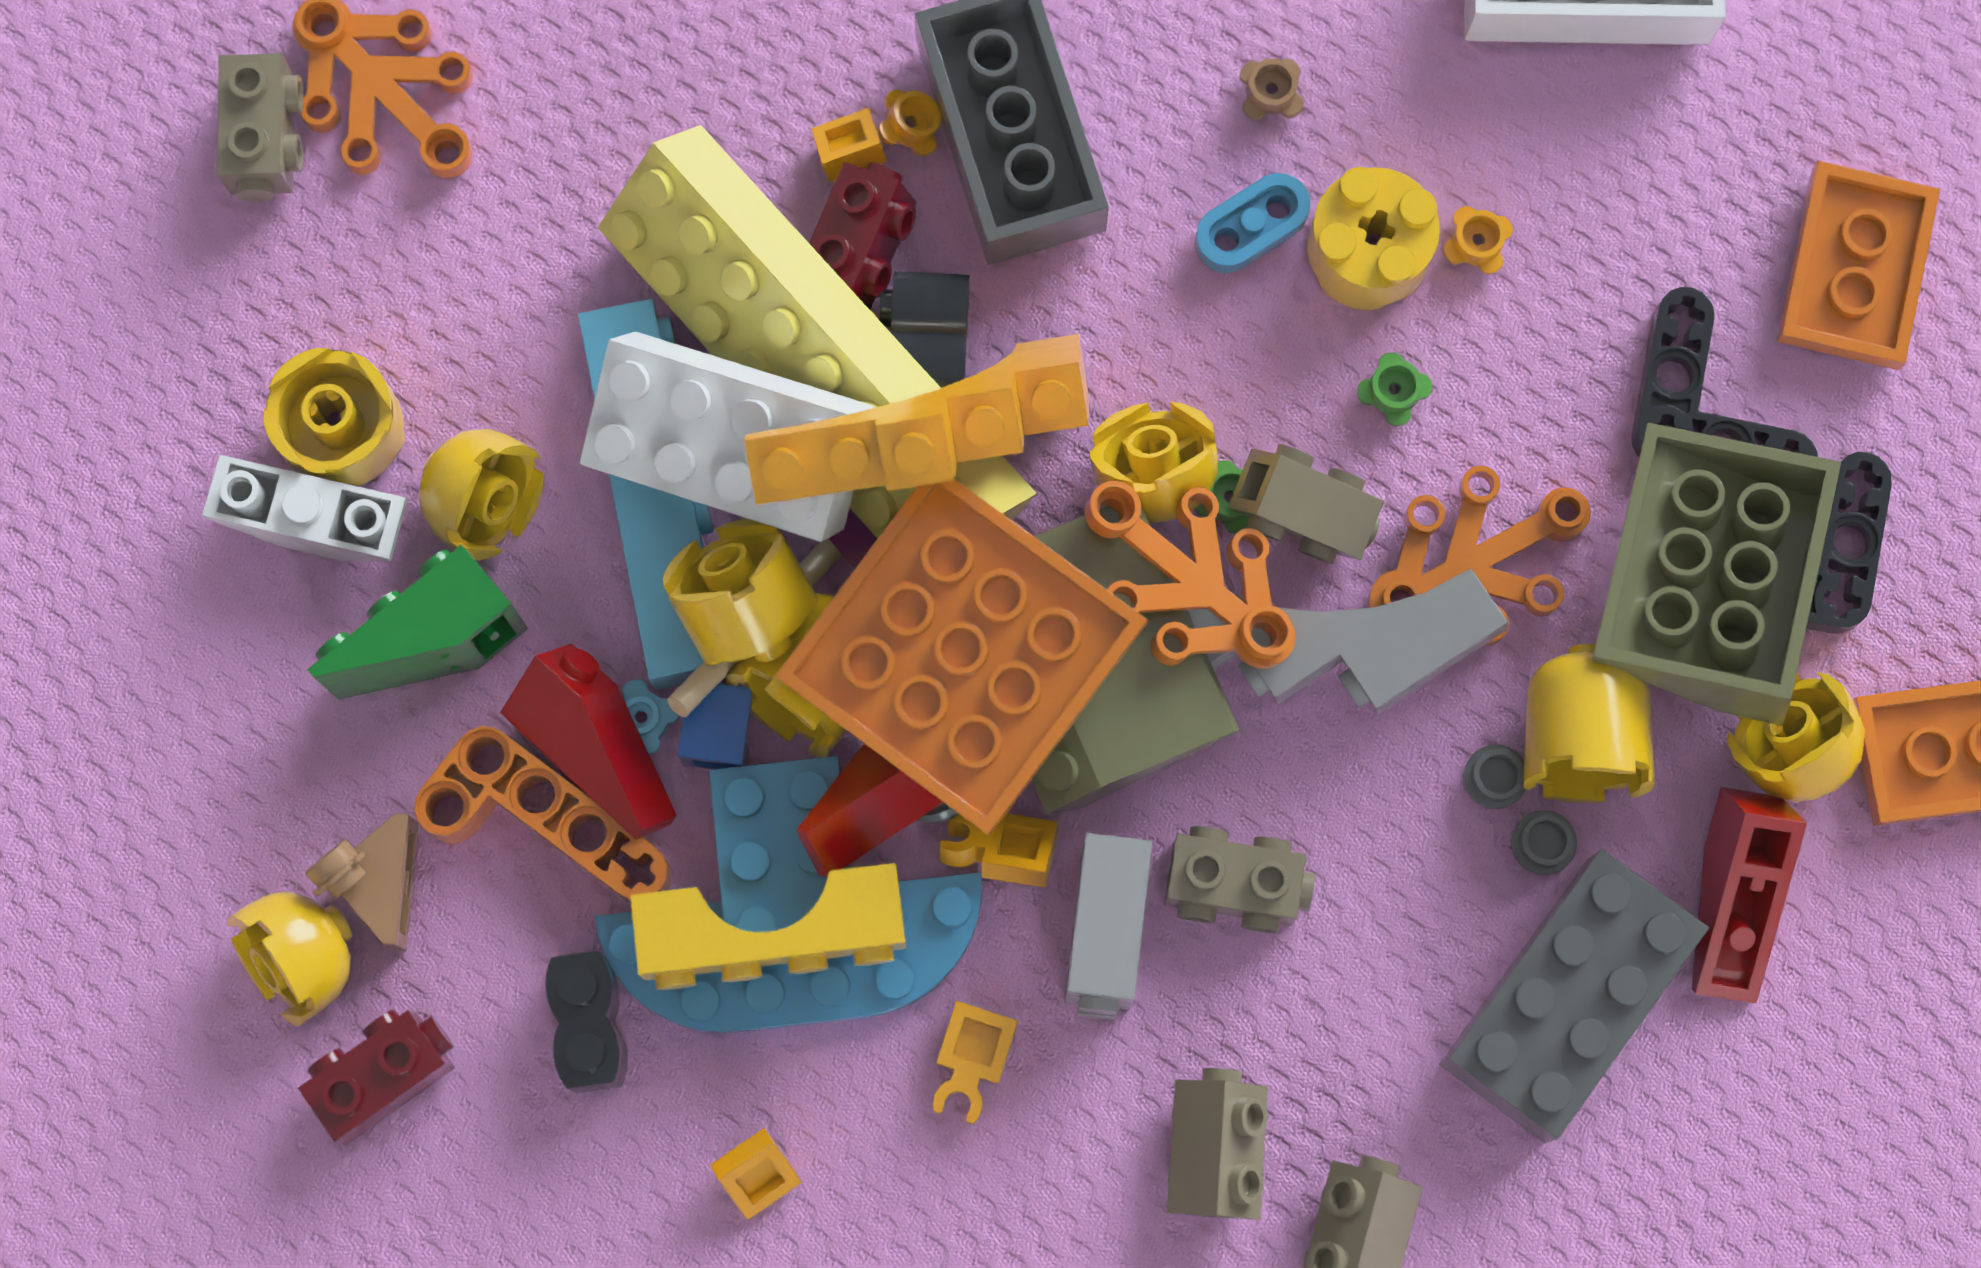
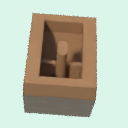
[342,813,419,951]

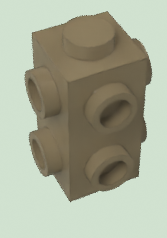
[217,53,304,202]
[1228,444,1384,564]
[1164,826,1315,933]
[1167,1068,1268,1220]
[1303,1155,1423,1268]

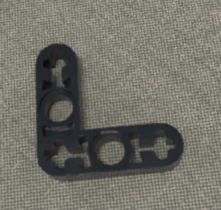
[1632,287,1818,458]
[1806,452,1892,634]

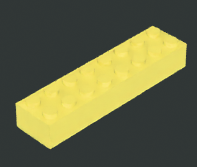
[597,125,1037,538]

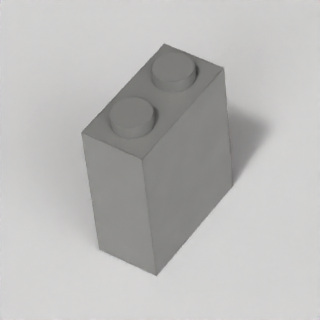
[1064,833,1152,1020]

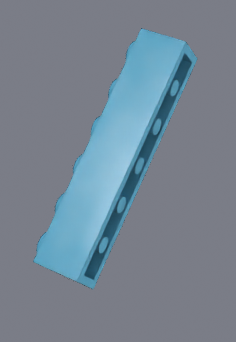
[578,299,727,690]

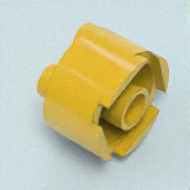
[1306,166,1440,310]
[263,348,405,486]
[663,518,818,665]

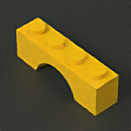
[630,863,907,990]

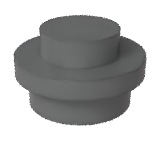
[1463,745,1526,809]
[1511,810,1577,875]

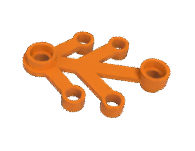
[292,0,473,178]
[1368,465,1591,646]
[1084,481,1296,669]

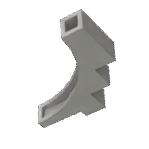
[1099,505,1508,715]

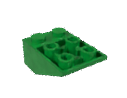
[307,545,529,700]

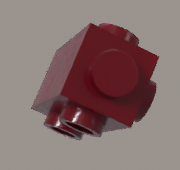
[809,162,917,310]
[298,1009,455,1145]

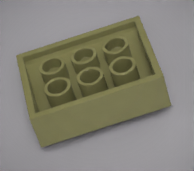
[1592,423,1841,726]
[1032,506,1240,814]

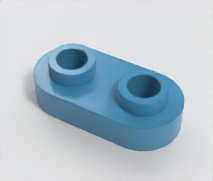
[1195,173,1311,273]

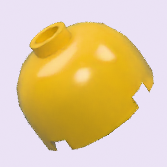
[1089,402,1218,523]
[419,429,544,561]
[1727,672,1865,802]
[226,891,352,1027]

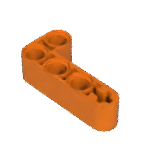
[414,726,673,903]

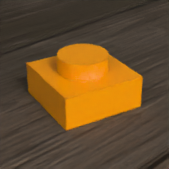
[811,108,888,183]
[710,1127,802,1220]

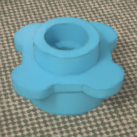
[622,680,679,755]

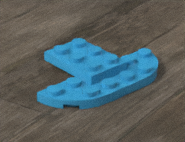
[595,756,982,1033]

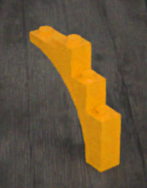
[744,334,1089,505]

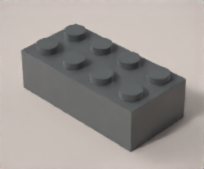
[915,0,1109,266]
[1439,849,1709,1143]

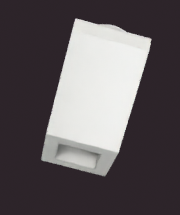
[202,455,408,561]

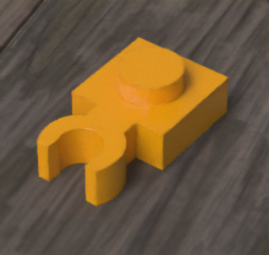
[940,813,1058,888]
[933,1001,1018,1125]

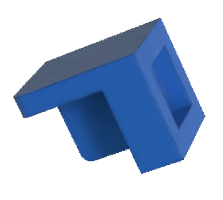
[677,684,753,770]

